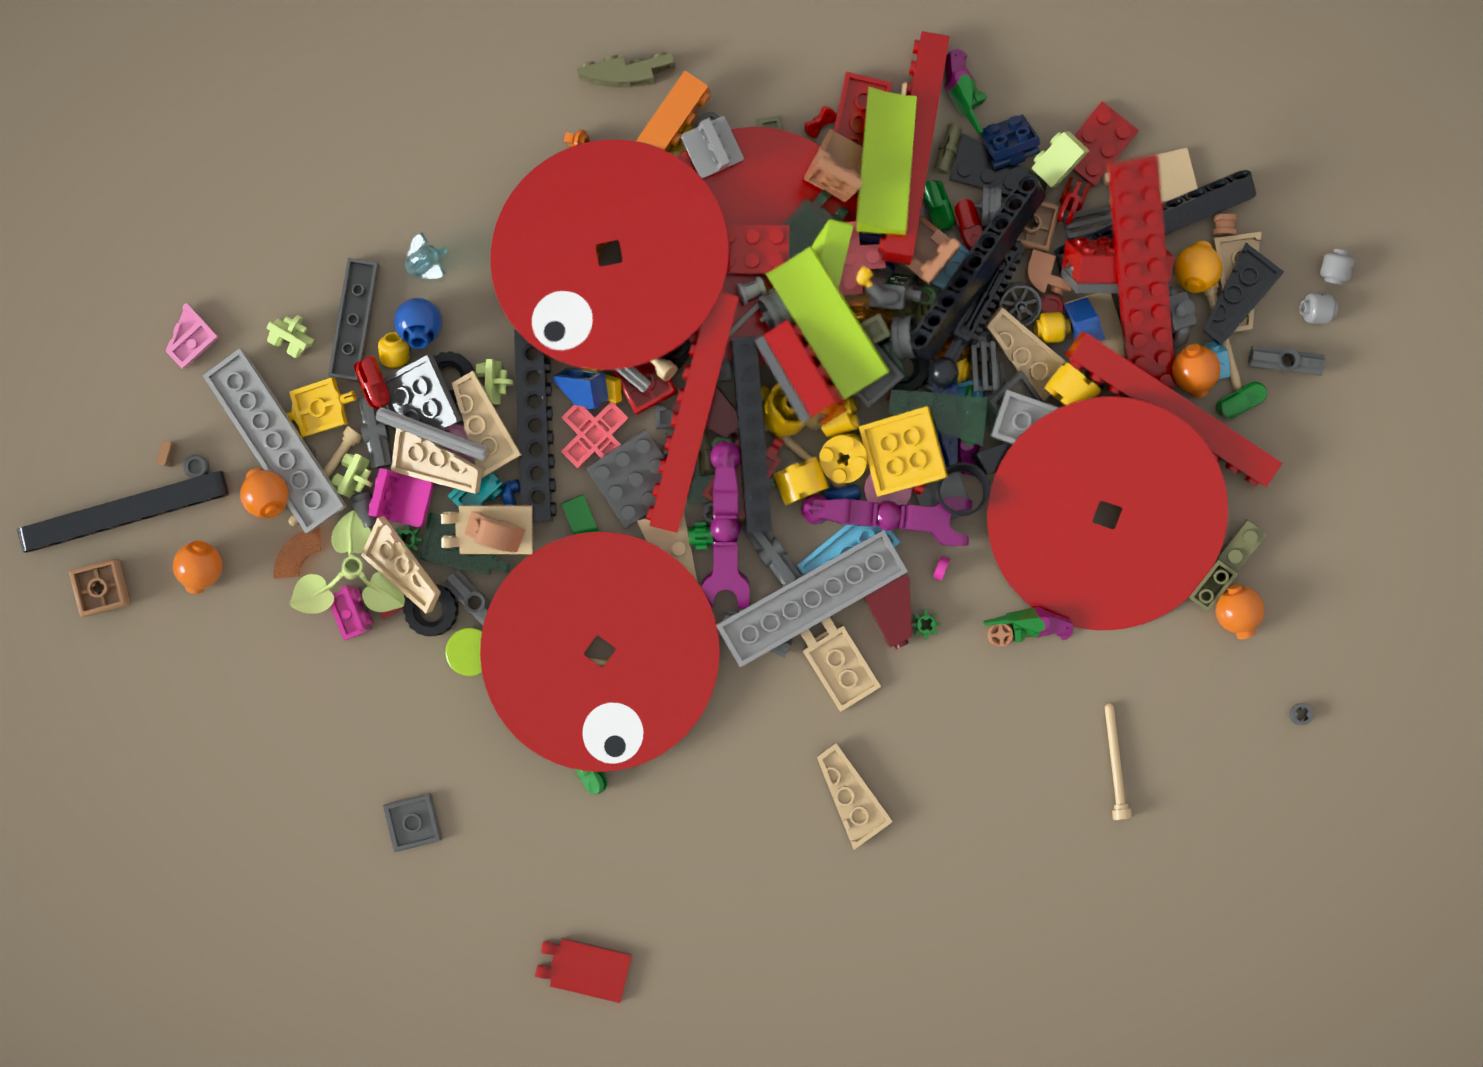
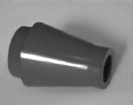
[350,490,377,528]

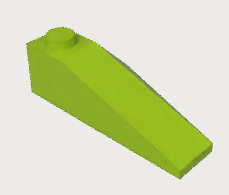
[812,218,853,289]

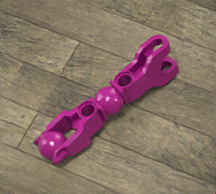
[702,441,750,609]
[801,494,973,546]

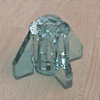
[405,232,448,279]

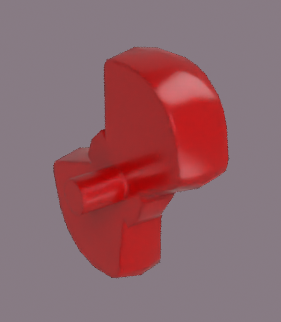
[804,106,836,138]

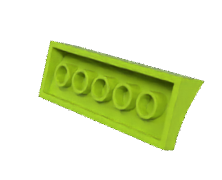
[857,87,917,235]
[766,247,890,399]

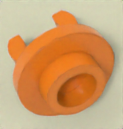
[563,129,590,147]

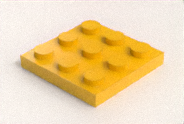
[859,406,948,497]

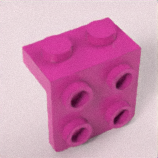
[368,468,434,528]
[331,585,373,641]

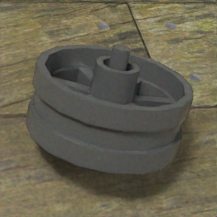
[975,184,1004,228]
[996,281,1042,327]
[757,289,794,330]
[889,315,918,360]

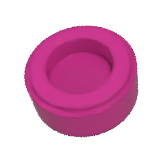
[933,556,950,581]

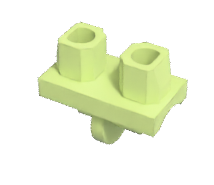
[267,315,315,358]
[476,359,514,405]
[331,453,373,498]

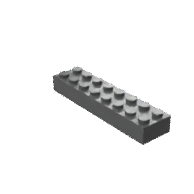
[328,258,380,382]

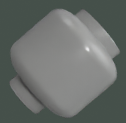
[1320,249,1355,285]
[1299,293,1338,324]

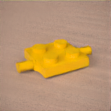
[286,377,357,438]

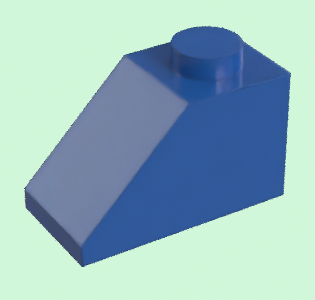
[1064,297,1105,343]
[552,368,609,409]

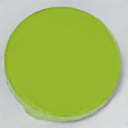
[446,628,482,676]

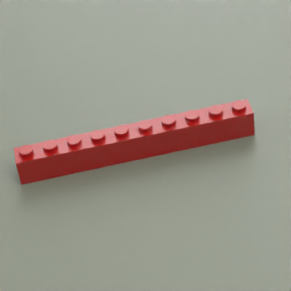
[878,31,950,265]
[646,292,739,533]
[1065,331,1283,487]

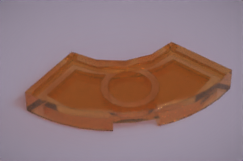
[274,527,321,579]

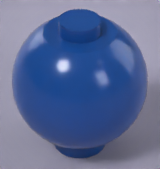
[394,298,443,349]

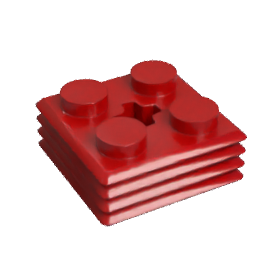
[613,362,677,415]

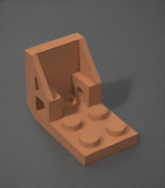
[804,129,863,202]
[903,215,961,286]

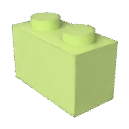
[1032,131,1089,188]

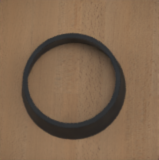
[937,463,990,516]

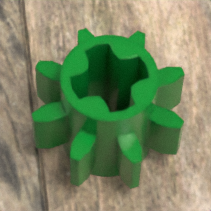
[689,521,714,550]
[397,525,424,551]
[911,610,941,640]

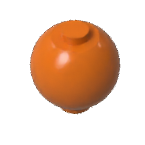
[1172,344,1221,398]
[240,468,289,518]
[173,540,223,594]
[1215,584,1265,639]

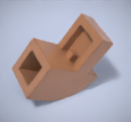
[1025,249,1071,296]
[465,511,525,553]

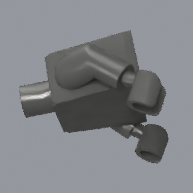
[1169,285,1197,350]

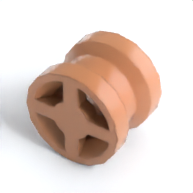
[1213,214,1238,237]
[987,624,1013,647]

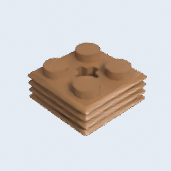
[1017,201,1060,253]
[69,559,131,617]

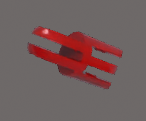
[1057,176,1091,225]
[954,199,984,250]
[353,356,390,409]

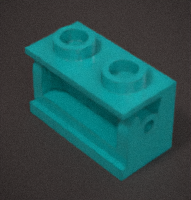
[447,472,505,507]

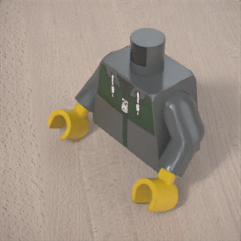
[857,265,923,309]

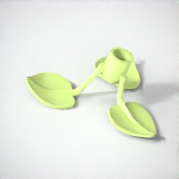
[290,510,405,614]

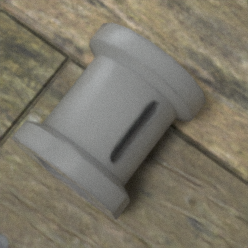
[736,276,767,305]

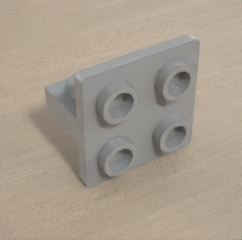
[681,116,744,179]

